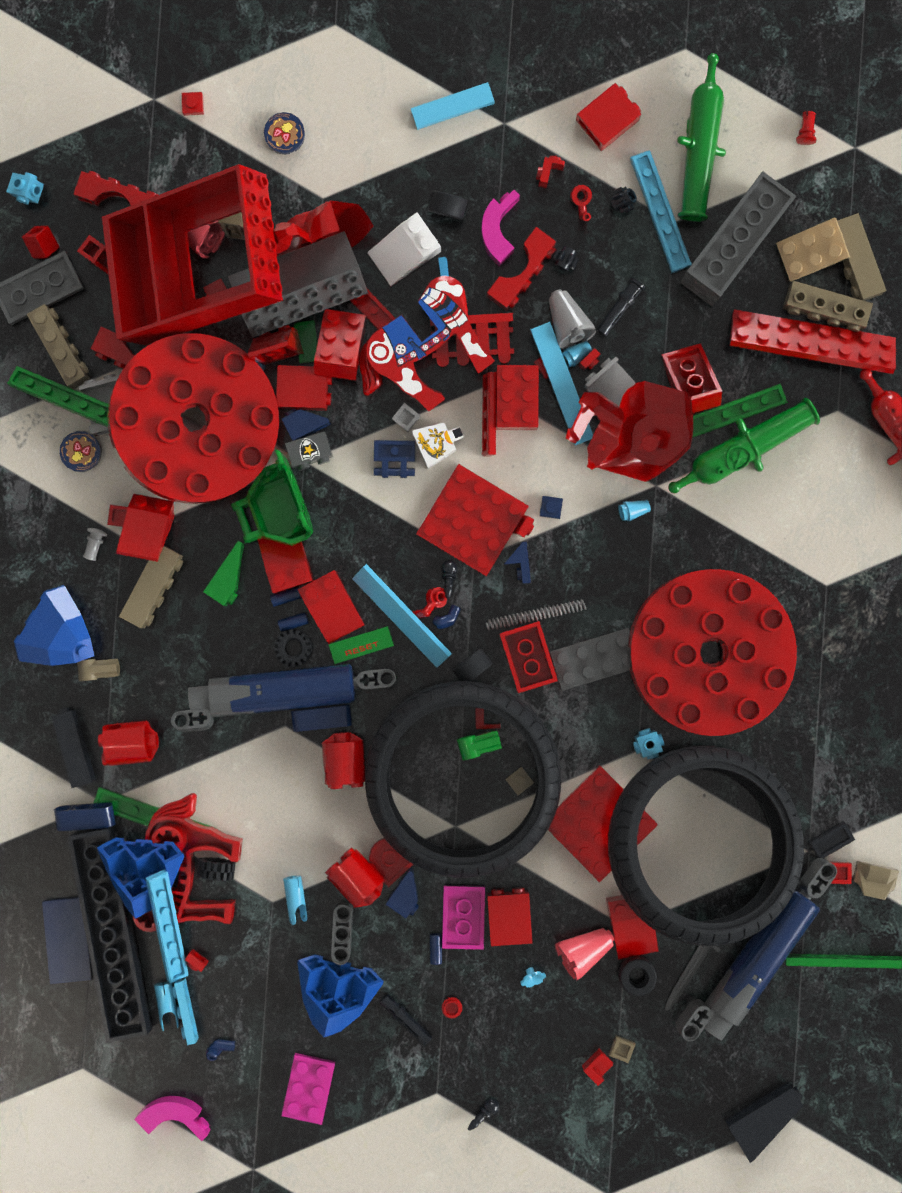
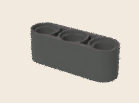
[331,901,353,965]

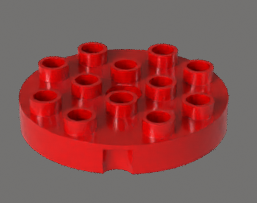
[108,333,279,504]
[628,569,797,736]

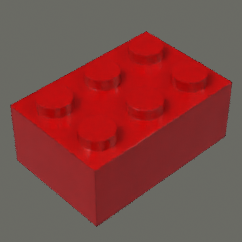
[314,309,366,380]
[496,365,539,430]
[499,621,558,693]

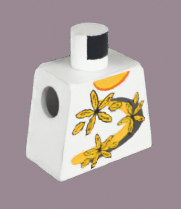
[412,423,464,469]

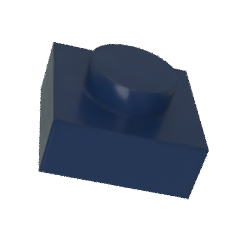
[539,496,563,519]

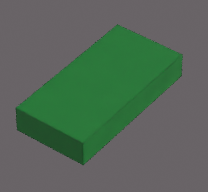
[294,320,318,364]

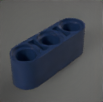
[291,705,352,732]
[54,802,116,831]

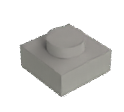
[392,403,421,432]

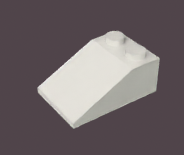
[367,213,441,286]

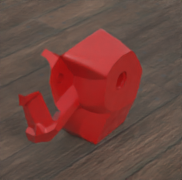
[246,200,374,257]
[566,381,693,482]

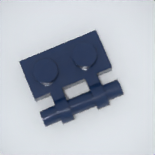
[374,440,416,478]

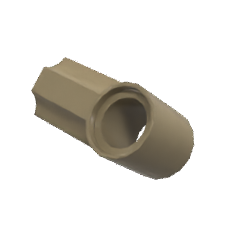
[77,659,120,681]

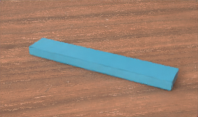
[630,150,692,274]
[530,322,593,446]
[352,564,452,667]
[145,869,189,984]

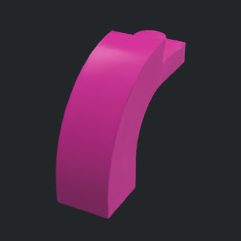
[481,190,520,267]
[134,1096,211,1141]

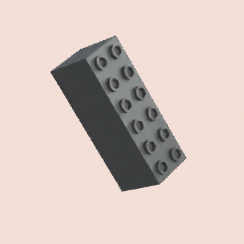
[680,171,796,307]
[228,231,368,338]

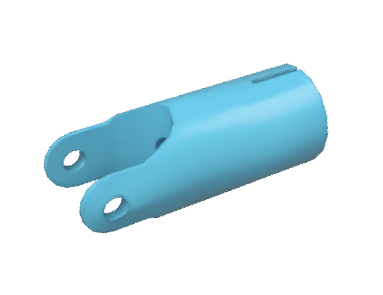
[283,875,307,925]
[154,981,179,1031]

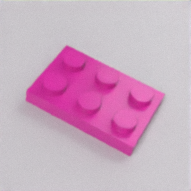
[442,885,485,950]
[282,1053,335,1125]

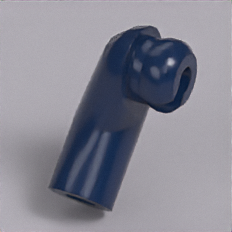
[433,605,461,629]
[206,1039,235,1061]

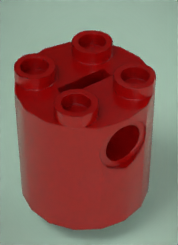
[98,720,159,766]
[322,732,365,789]
[325,847,384,908]

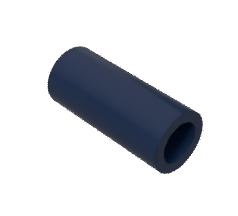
[270,586,301,607]
[278,612,309,632]
[429,933,442,965]

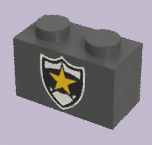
[285,431,333,471]

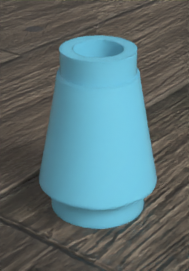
[562,341,592,368]
[618,500,651,522]

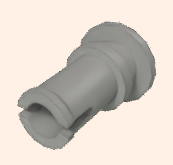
[83,528,108,561]

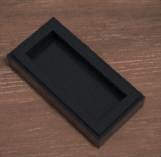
[808,821,855,858]

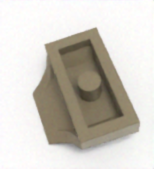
[852,860,899,900]

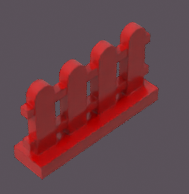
[430,313,514,367]

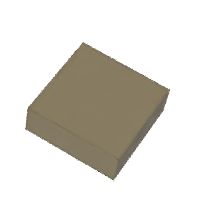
[609,1035,636,1063]

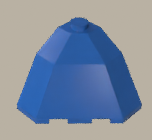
[14,585,94,666]
[97,838,184,919]
[297,955,384,1037]

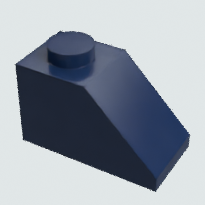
[282,409,331,441]
[385,868,419,919]

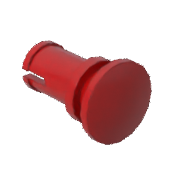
[796,111,817,145]

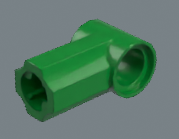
[457,730,502,761]

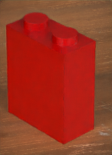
[576,83,642,152]
[276,365,332,411]
[487,887,532,946]

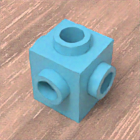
[6,172,44,205]
[633,728,664,760]

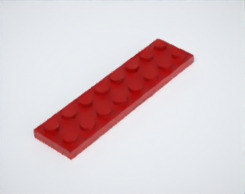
[730,309,896,374]

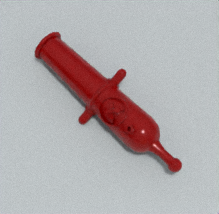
[860,369,902,465]

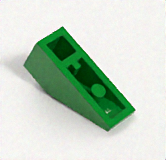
[203,541,244,606]

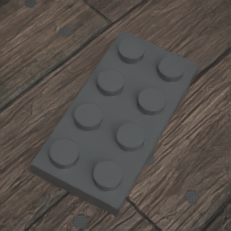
[0,251,84,325]
[550,628,632,691]

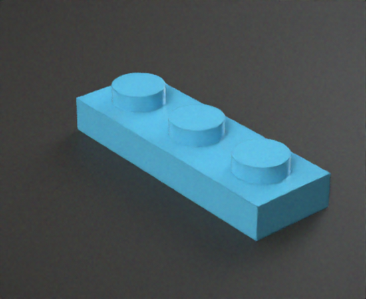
[172,978,199,1045]

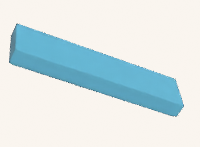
[411,82,495,130]

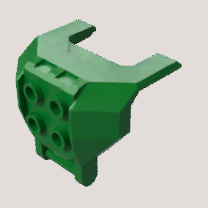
[231,449,313,546]

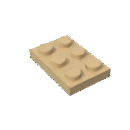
[776,218,850,282]

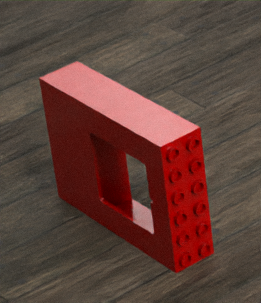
[102,164,283,345]

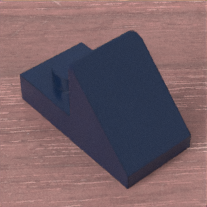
[504,541,531,584]

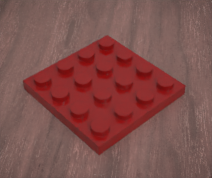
[416,464,529,576]
[548,765,658,883]

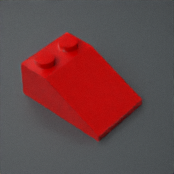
[248,325,304,365]
[662,343,722,413]
[116,494,174,562]
[258,538,314,594]
[298,570,365,644]
[606,895,659,959]

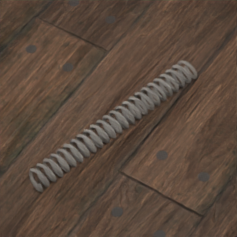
[485,599,587,631]

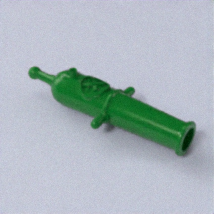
[677,53,726,222]
[668,398,820,494]

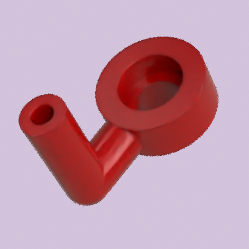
[570,185,592,221]
[412,587,447,618]

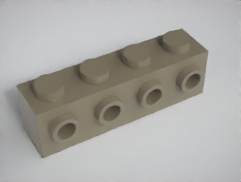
[837,213,887,301]
[783,281,873,332]
[27,304,91,389]
[119,546,183,628]

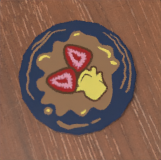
[264,112,305,155]
[59,431,102,472]

